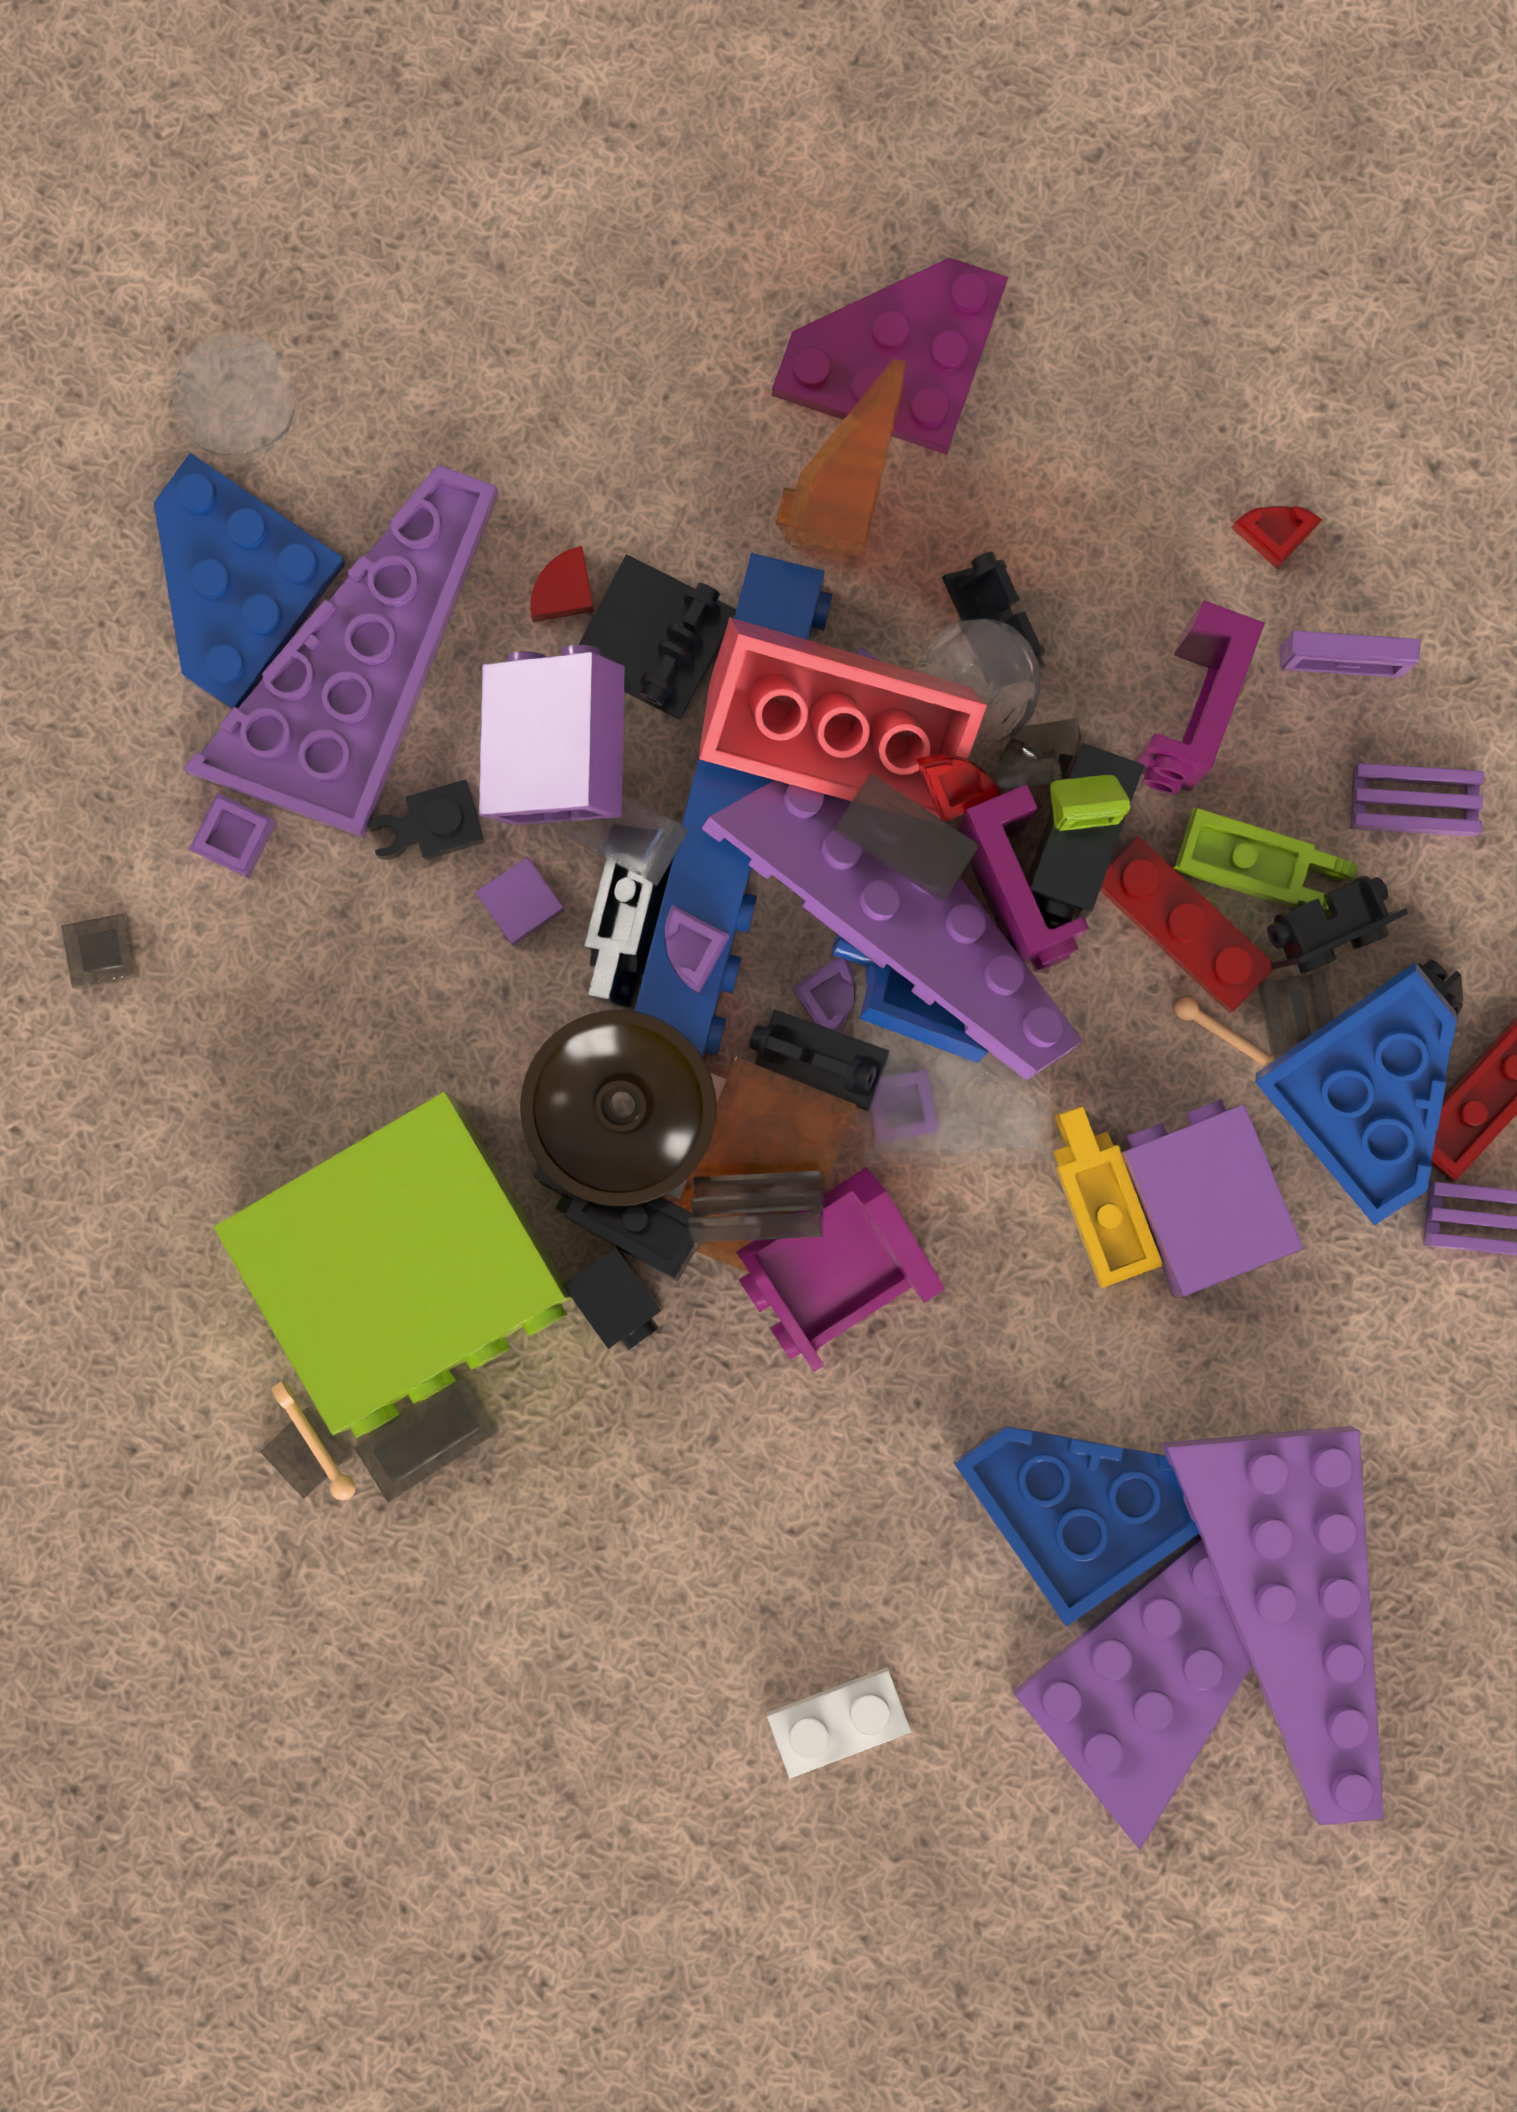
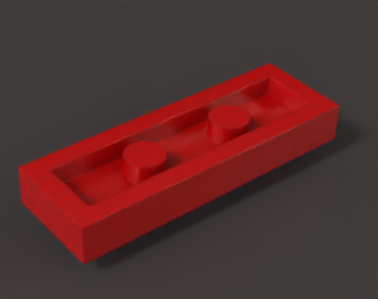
[1100,836,1273,1013]

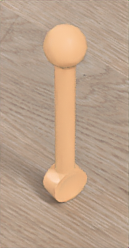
[1174,997,1282,1067]
[271,1380,356,1500]

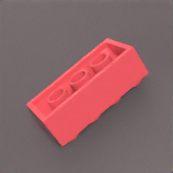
[698,618,987,827]

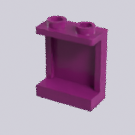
[1135,600,1265,795]
[956,784,1089,973]
[736,1167,945,1372]

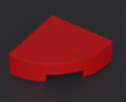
[1231,506,1322,569]
[530,546,594,622]
[916,754,1001,823]

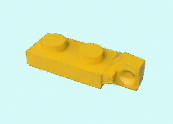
[1052,1106,1163,1288]

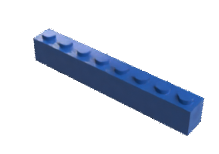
[634,553,833,1059]

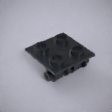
[579,554,736,721]

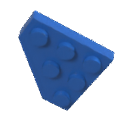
[154,453,346,710]
[1255,962,1457,1225]
[953,1425,1199,1627]

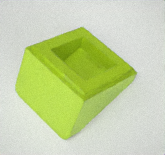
[1050,775,1130,831]

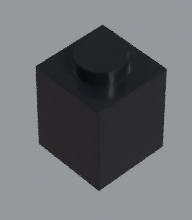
[563,1247,663,1350]

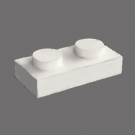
[767,1667,911,1779]

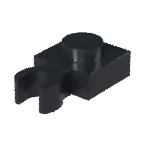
[367,779,486,860]

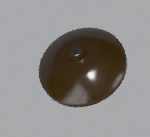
[520,1010,717,1206]

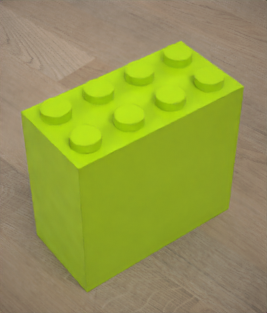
[213,1091,571,1438]

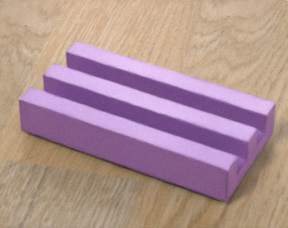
[1280,630,1420,678]
[1351,763,1484,837]
[1424,1182,1517,1256]

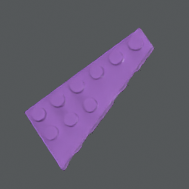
[183,465,499,839]
[702,780,1083,1081]
[1161,1426,1384,1825]
[1013,1536,1253,1850]

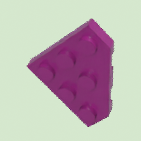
[772,257,1008,455]

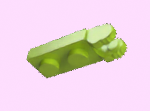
[1172,807,1358,917]

